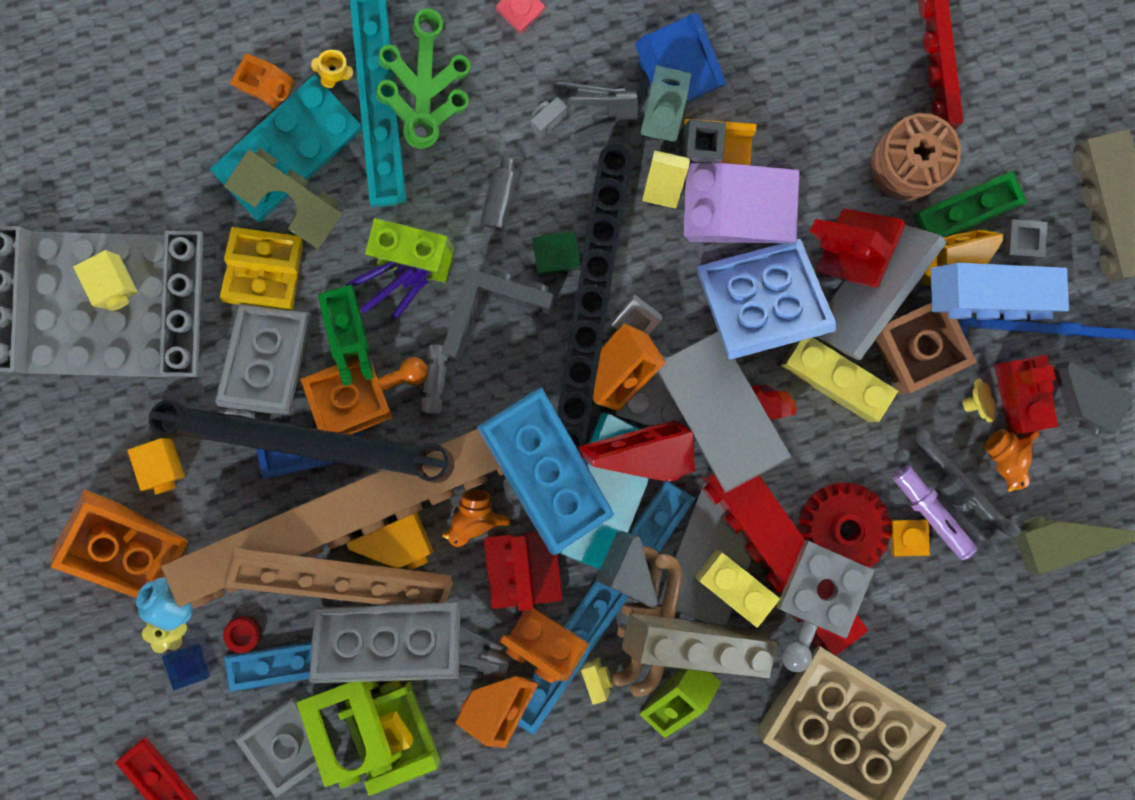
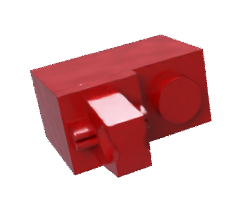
[994,355,1059,434]

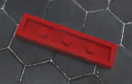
[919,0,964,130]

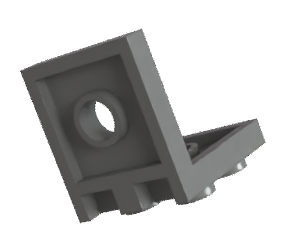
[441,268,554,362]

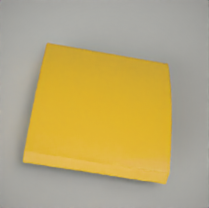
[219,227,303,310]

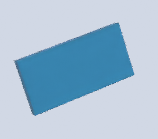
[476,388,615,555]

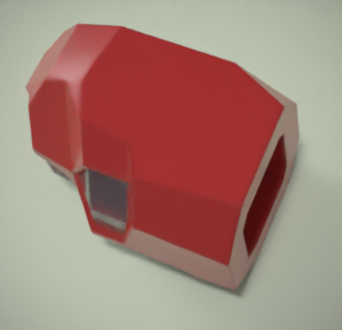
[751,384,797,420]

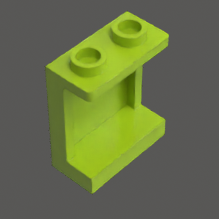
[338,680,441,796]

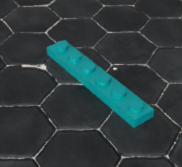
[350,0,407,208]

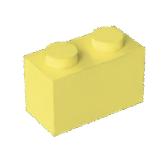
[694,548,780,628]

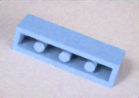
[931,263,1069,321]

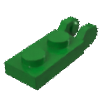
[318,284,374,387]

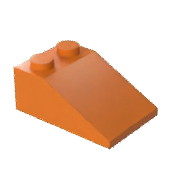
[51,489,189,598]

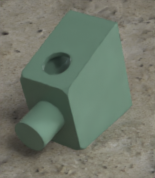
[640,65,691,142]

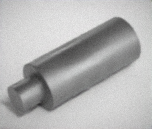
[480,157,518,231]

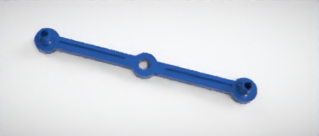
[957,317,1135,340]

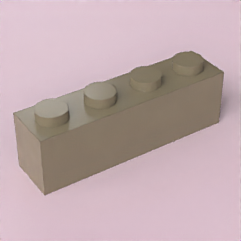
[1073,129,1135,283]
[622,613,778,678]

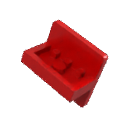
[809,208,906,288]
[484,531,562,611]

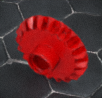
[798,482,892,568]

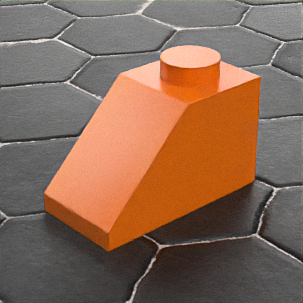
[593,324,666,411]
[455,676,539,748]

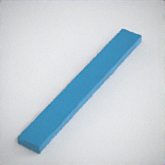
[518,481,695,736]

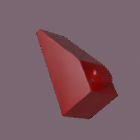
[577,420,695,481]

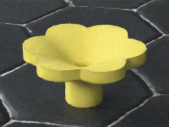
[963,378,996,422]
[142,622,187,653]

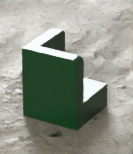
[532,231,581,278]

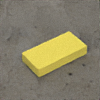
[642,151,690,209]

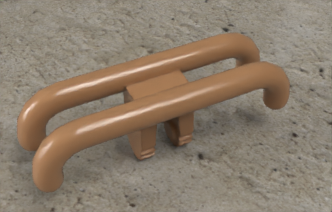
[611,546,682,697]

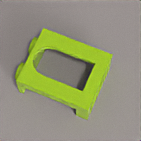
[296,681,403,789]

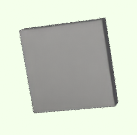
[234,696,336,798]

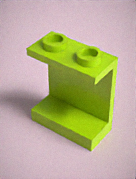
[365,218,455,284]

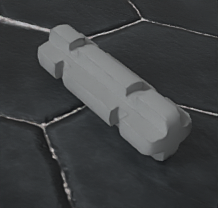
[421,344,448,414]

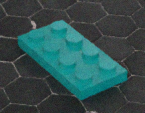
[210,74,362,223]

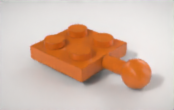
[300,356,428,435]

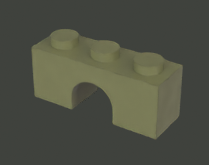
[224,148,342,249]

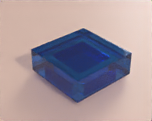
[162,643,211,691]

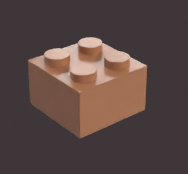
[874,302,977,395]

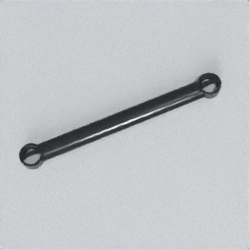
[149,400,454,483]

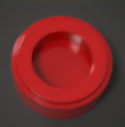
[223,616,261,653]

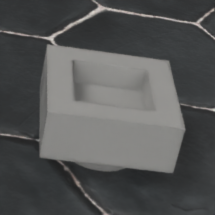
[531,97,567,139]
[1005,219,1048,259]
[611,294,662,335]

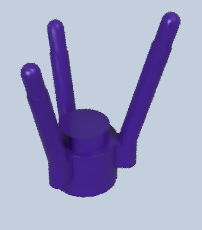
[345,261,432,320]

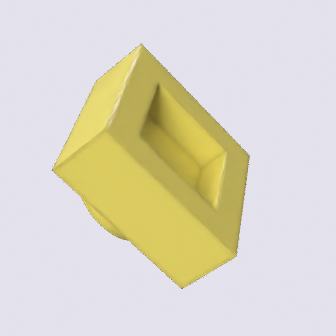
[581,658,613,705]

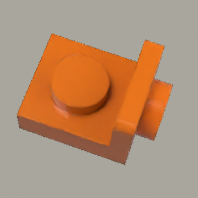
[229,53,295,110]

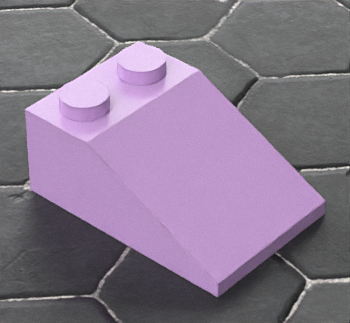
[683,163,799,243]

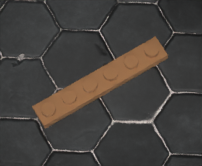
[225,548,453,605]

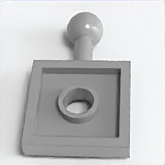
[776,540,875,672]

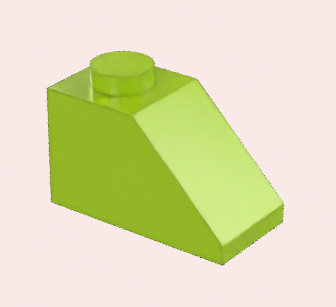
[639,668,722,738]

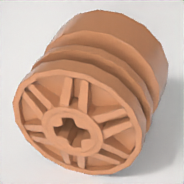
[870,113,961,201]

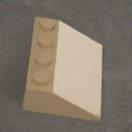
[756,646,946,800]

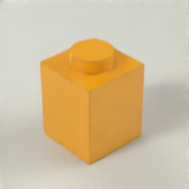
[127,438,186,495]

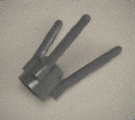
[553,81,638,139]
[459,624,510,682]

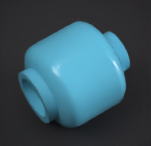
[136,577,193,631]

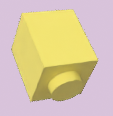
[73,250,138,311]

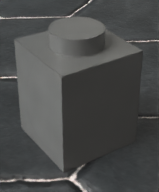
[679,119,726,163]

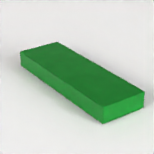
[913,170,1027,237]

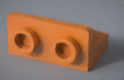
[499,607,590,683]

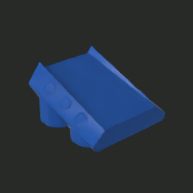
[635,13,727,103]

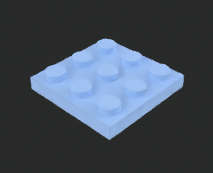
[697,239,836,360]

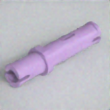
[892,465,978,560]

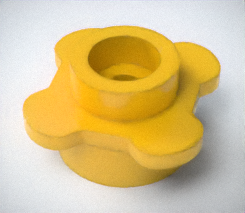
[311,50,353,88]

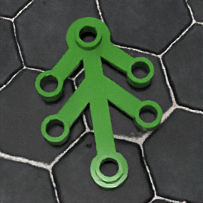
[375,8,471,149]

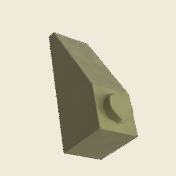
[1015,516,1135,575]

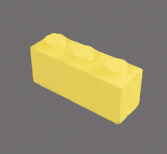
[780,337,898,422]

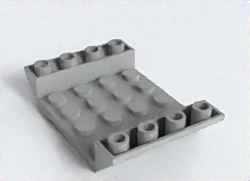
[0,226,203,378]

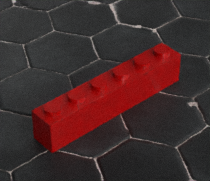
[701,469,868,656]

